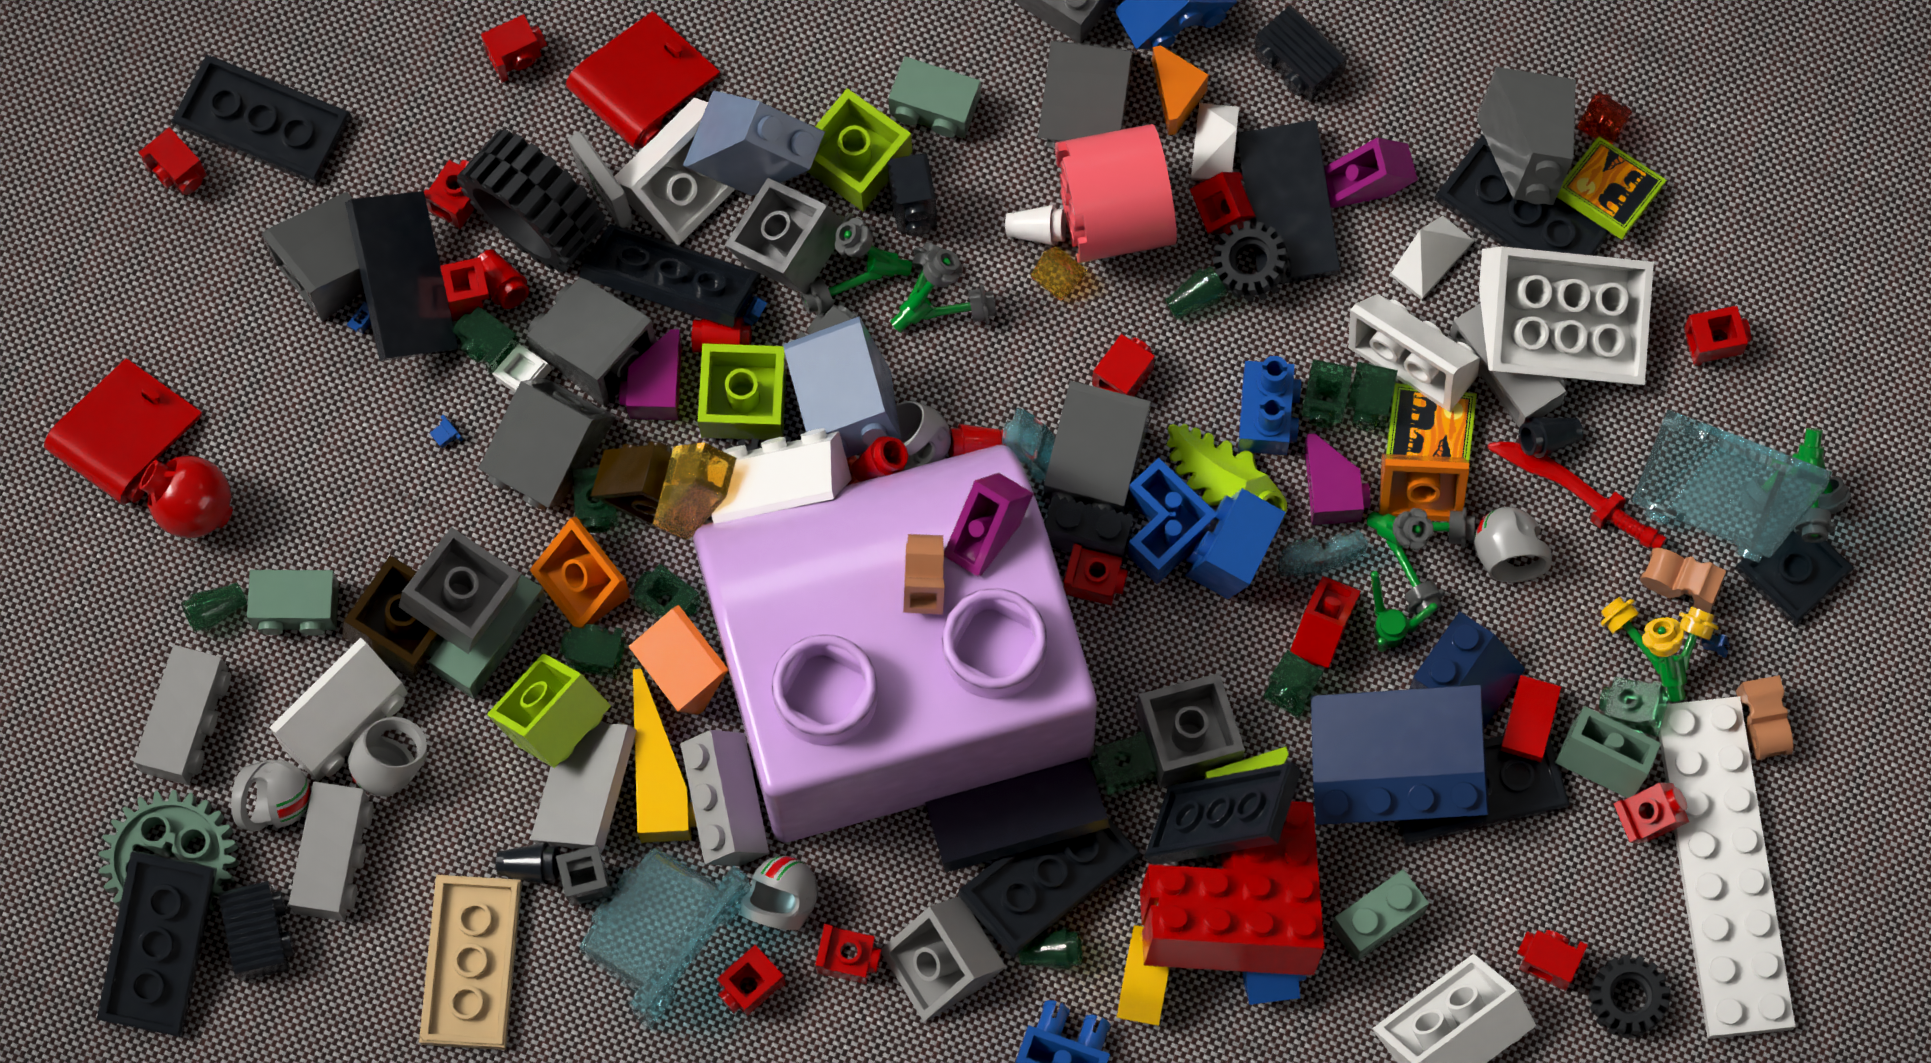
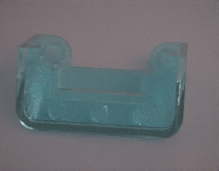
[1631,409,1833,563]

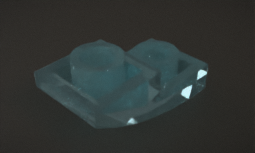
[1002,408,1055,480]
[1277,529,1368,577]

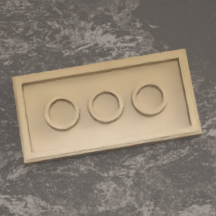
[419,875,522,1050]

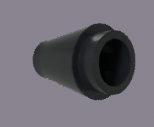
[1518,417,1583,458]
[496,842,561,884]

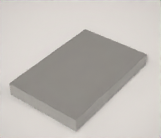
[530,723,637,850]

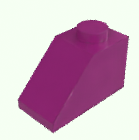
[1324,137,1418,208]
[619,329,682,420]
[1304,433,1370,525]
[944,473,1034,577]

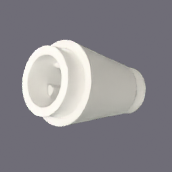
[1005,205,1066,246]

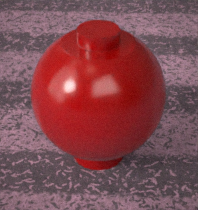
[139,456,233,539]

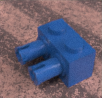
[1238,356,1301,455]
[1015,1000,1111,1063]

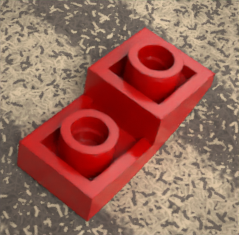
[1500,675,1561,762]

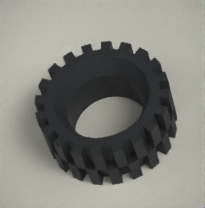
[457,129,607,273]

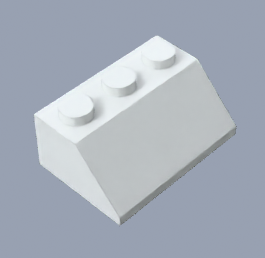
[614,98,735,246]
[1348,294,1480,412]
[711,428,851,524]
[269,638,408,782]
[1372,954,1536,1063]

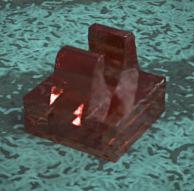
[1577,91,1632,145]

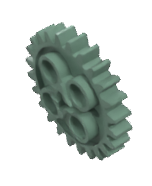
[98,790,239,912]

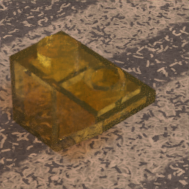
[653,443,737,540]

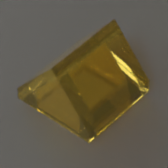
[1031,246,1088,302]

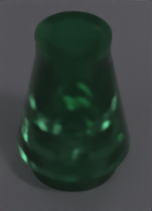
[1164,266,1228,320]
[181,582,247,633]
[1019,928,1083,970]

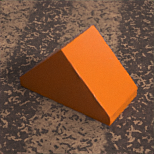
[1152,46,1209,136]

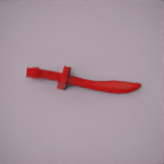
[1488,442,1667,549]

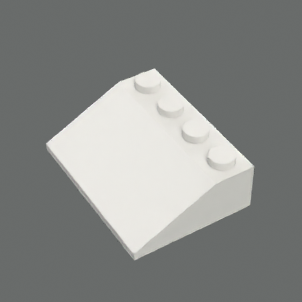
[1479,246,1654,385]

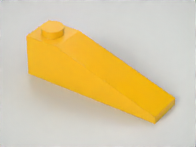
[633,669,697,843]

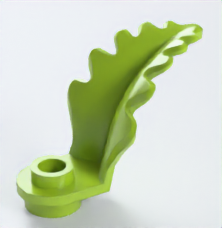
[1166,424,1287,517]

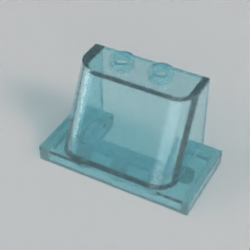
[580,848,751,1030]

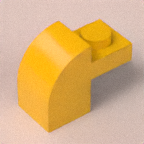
[1117,925,1170,1026]

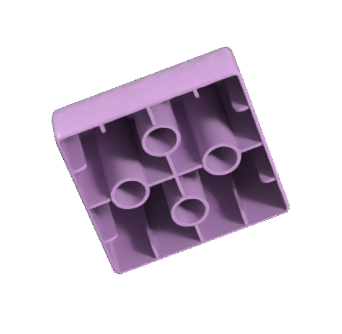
[693,445,1097,842]

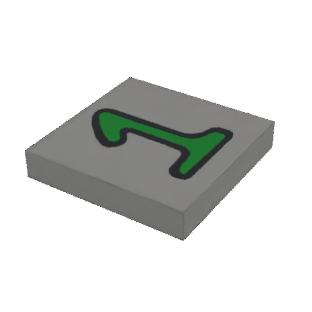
[568,131,633,228]

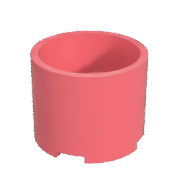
[1055,124,1177,263]

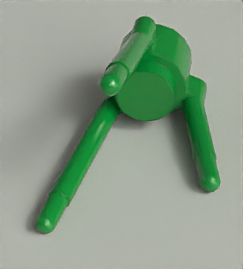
[1371,571,1438,652]

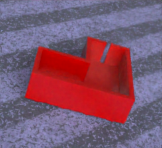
[1140,801,1325,976]

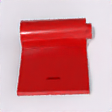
[566,11,720,150]
[44,358,202,505]

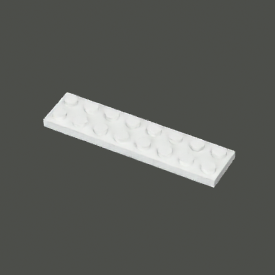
[1655,696,1795,1039]

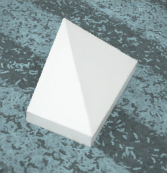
[1191,103,1239,181]
[1390,215,1474,300]

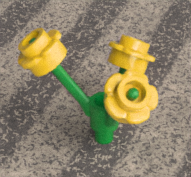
[1601,597,1718,702]

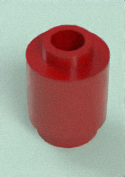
[691,317,752,353]

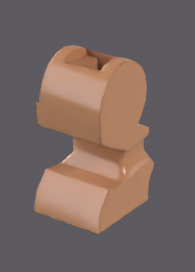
[903,534,945,614]
[1640,548,1726,613]
[1736,675,1793,760]

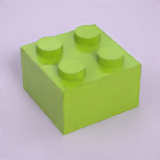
[807,88,912,211]
[698,344,787,440]
[487,653,611,768]

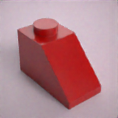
[1289,576,1361,668]

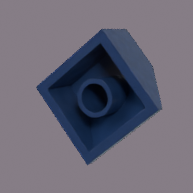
[1409,611,1525,729]

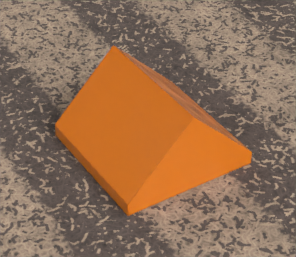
[1379,454,1469,522]
[530,516,631,633]
[628,605,729,715]

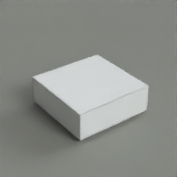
[492,344,552,393]

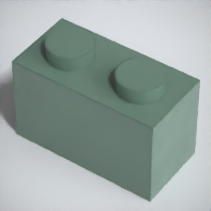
[888,56,981,138]
[247,570,339,636]
[1555,706,1661,798]
[1331,869,1429,962]

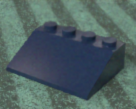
[1311,685,1490,825]

